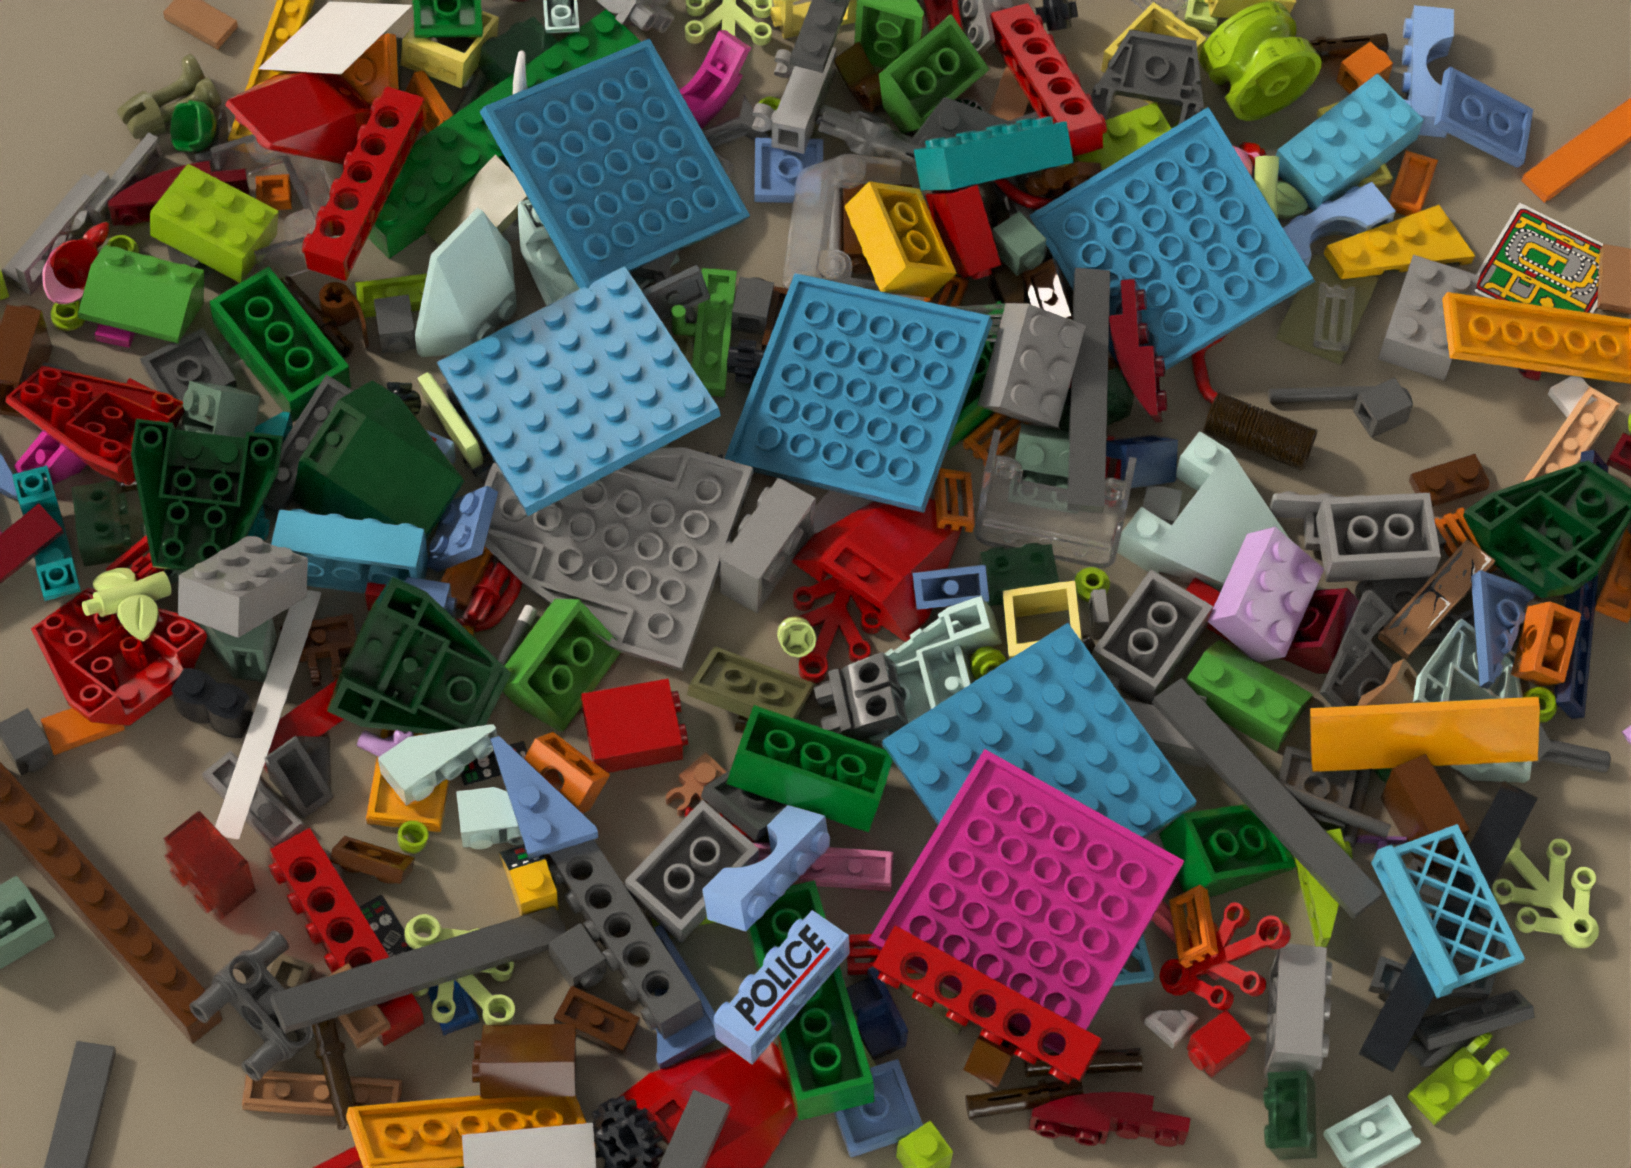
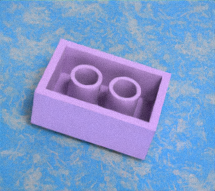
[1207,527,1324,663]

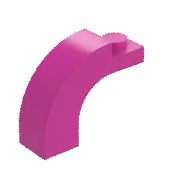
[679,30,751,129]

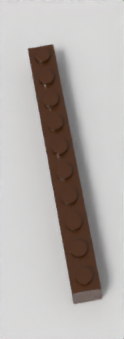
[0,762,223,1044]

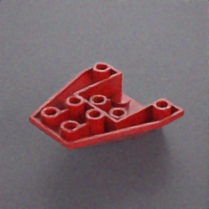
[225,72,379,164]
[6,366,185,486]
[792,497,963,642]
[31,587,207,726]
[619,1042,797,1168]

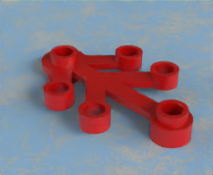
[782,576,882,684]
[1159,902,1291,1011]

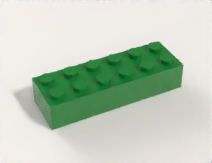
[746,880,875,1121]

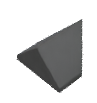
[264,736,334,819]

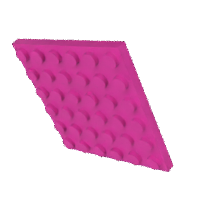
[869,749,1184,1054]

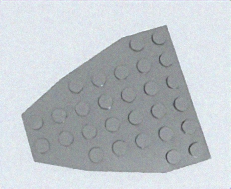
[484,447,754,672]

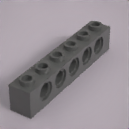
[548,839,704,1040]

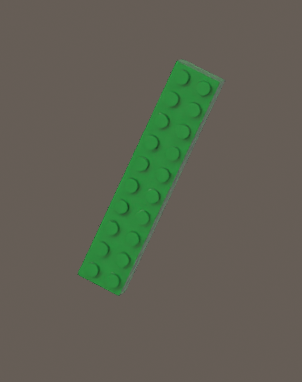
[345,9,641,259]

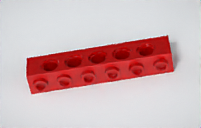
[990,3,1107,157]
[302,86,427,281]
[268,828,425,1046]
[873,925,1103,1084]

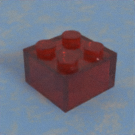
[163,810,256,920]

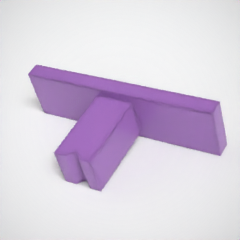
[1356,835,1407,852]

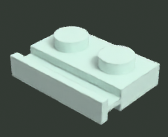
[1323,1094,1421,1168]

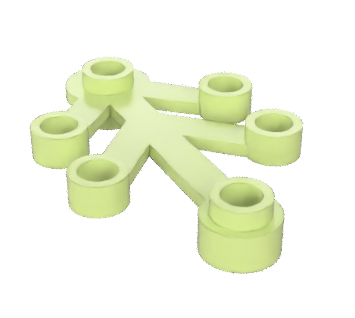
[685,0,772,73]
[1491,837,1599,948]
[404,914,515,1025]

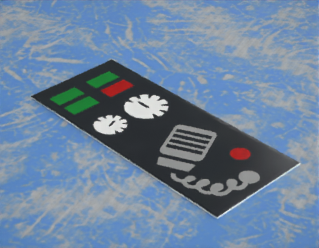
[461,741,527,786]
[359,895,414,957]

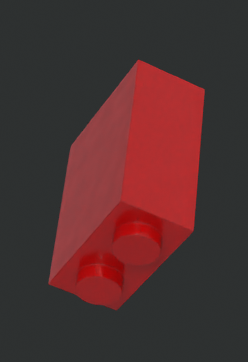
[925,184,1001,280]
[581,678,689,773]

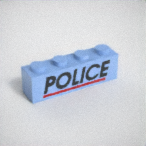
[714,910,850,1064]

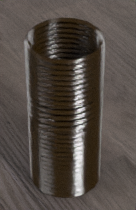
[1203,392,1318,471]

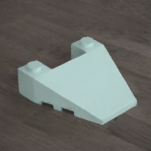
[1117,431,1290,592]
[869,596,1002,744]

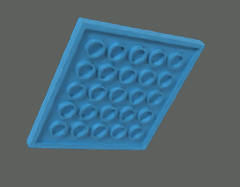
[480,38,750,289]
[1029,107,1315,377]
[437,266,721,516]
[724,273,993,513]
[882,623,1197,838]

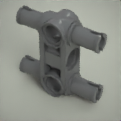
[815,103,923,167]
[189,930,314,1081]

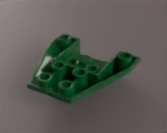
[293,380,465,540]
[131,419,283,571]

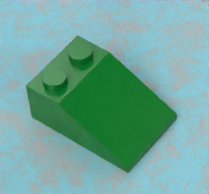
[411,0,483,38]
[1159,804,1296,897]

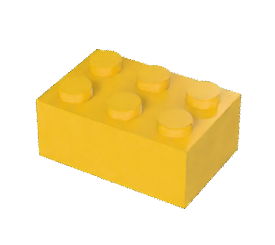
[844,181,957,298]

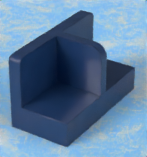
[1106,435,1178,489]
[846,966,908,1061]

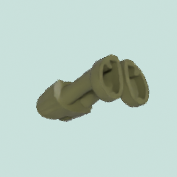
[117,53,222,139]

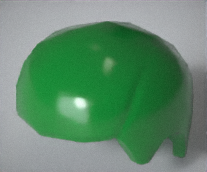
[170,100,217,152]

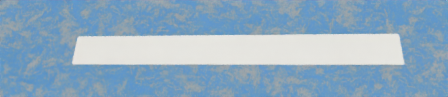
[213,590,321,840]

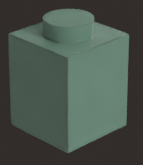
[992,211,1047,276]

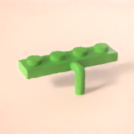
[671,268,737,397]

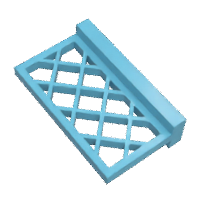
[1371,824,1525,998]

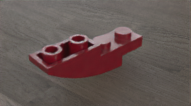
[108,161,250,226]
[1109,279,1168,423]
[1028,1092,1191,1147]

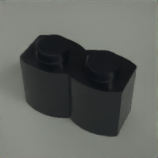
[171,668,254,738]

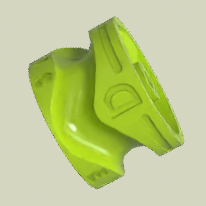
[1199,1,1322,121]

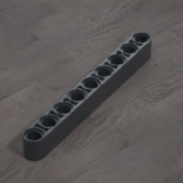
[1359,780,1538,1072]

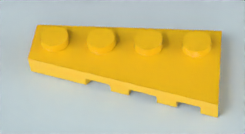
[1323,205,1475,279]

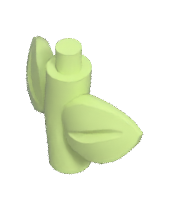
[1253,156,1309,219]
[82,568,171,642]

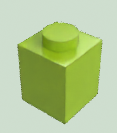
[896,1120,953,1168]

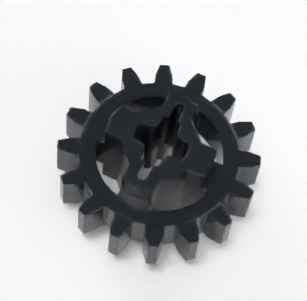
[591,1096,664,1168]

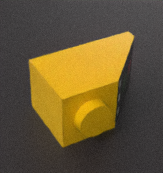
[499,845,559,916]

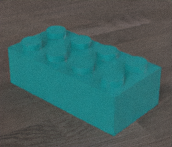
[914,116,1073,191]

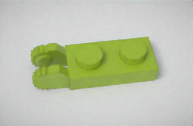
[1407,1032,1510,1125]

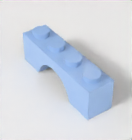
[1401,5,1454,138]
[1283,181,1395,268]
[703,805,830,932]

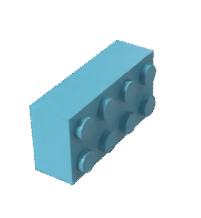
[1276,73,1424,211]
[271,509,428,593]

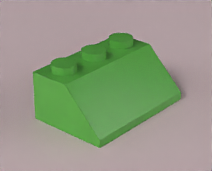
[854,0,924,69]
[879,14,990,134]
[78,245,204,344]
[502,599,621,731]
[1186,640,1314,753]

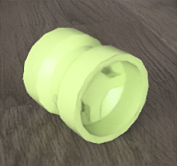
[777,616,816,658]

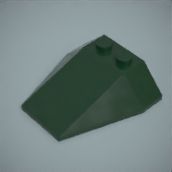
[1463,460,1631,598]
[327,576,511,734]

